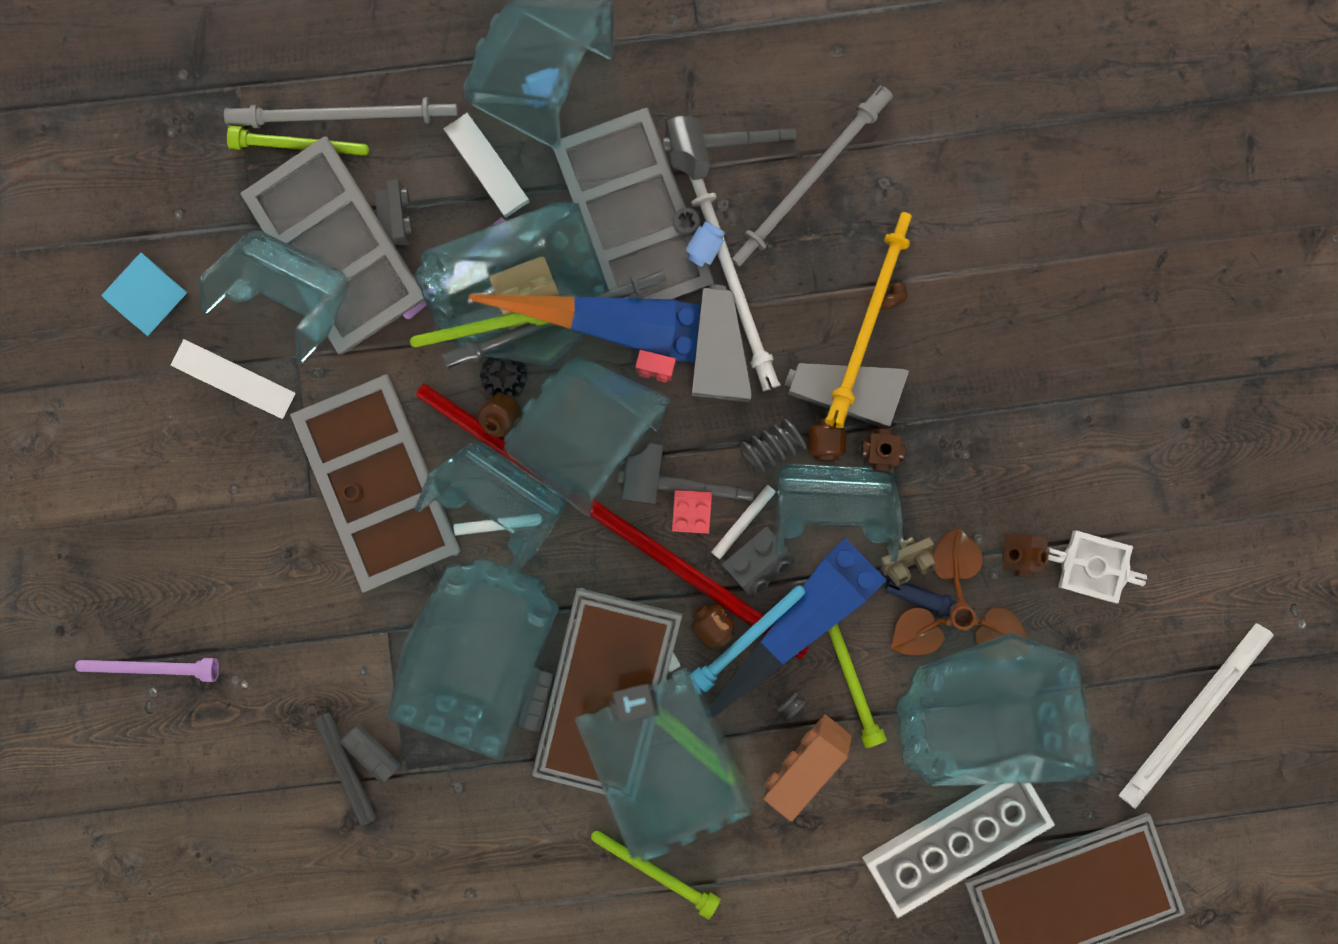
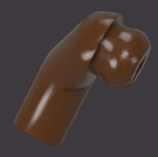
[867,283,908,310]

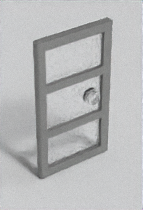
[551,108,715,300]
[240,136,427,355]

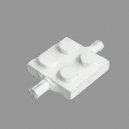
[1047,530,1147,603]

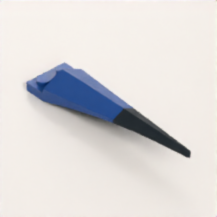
[697,538,887,728]

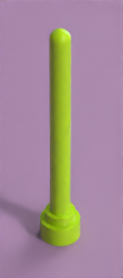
[227,126,369,156]
[410,313,549,348]
[828,623,887,748]
[591,831,721,920]

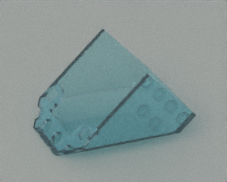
[463,0,614,151]
[414,202,609,366]
[503,355,671,517]
[387,558,559,761]
[896,633,1098,786]

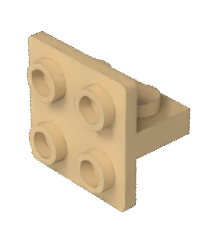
[489,256,559,330]

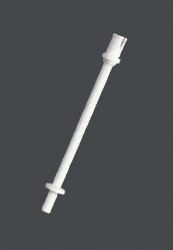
[689,176,781,392]

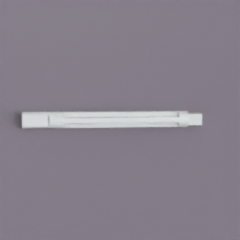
[1119,623,1274,809]

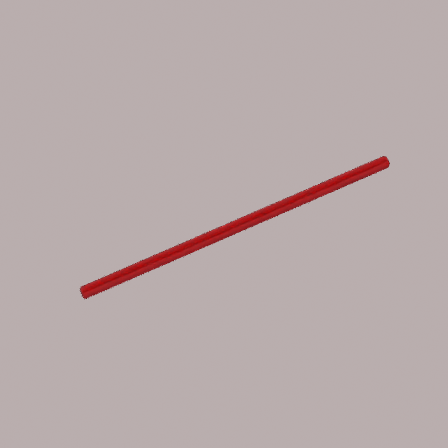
[416,384,809,659]

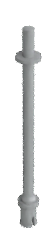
[732,85,893,267]
[224,97,458,128]

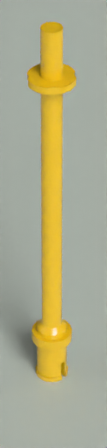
[825,212,912,428]

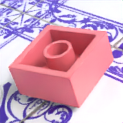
[635,350,676,383]
[672,490,712,534]

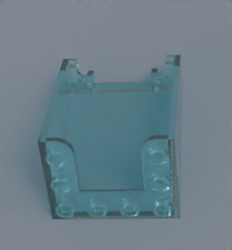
[575,668,757,862]

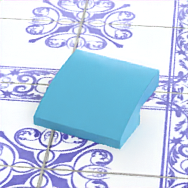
[101,252,188,336]

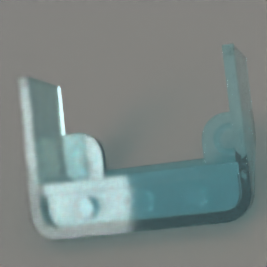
[198,231,347,363]
[414,442,566,576]
[775,464,903,562]

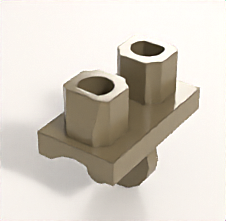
[880,534,936,586]

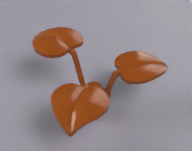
[891,528,1028,657]

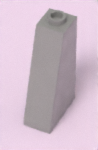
[692,284,751,402]
[785,363,909,429]

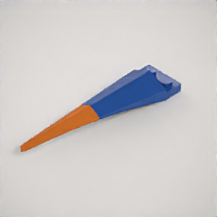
[468,294,701,364]

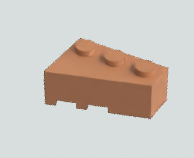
[763,714,852,822]

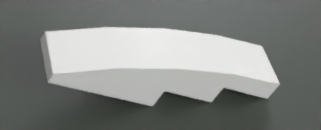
[443,113,529,218]
[170,339,296,419]

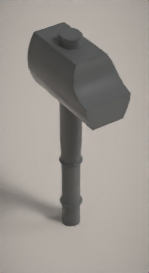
[663,116,796,180]
[618,443,754,505]

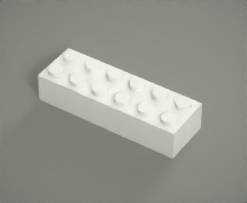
[862,767,1055,918]

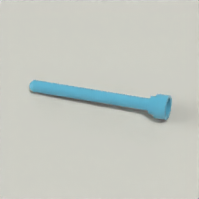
[691,586,805,692]

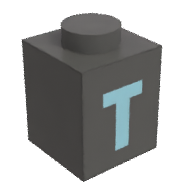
[610,684,660,724]

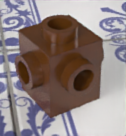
[861,429,905,472]
[1002,534,1048,578]

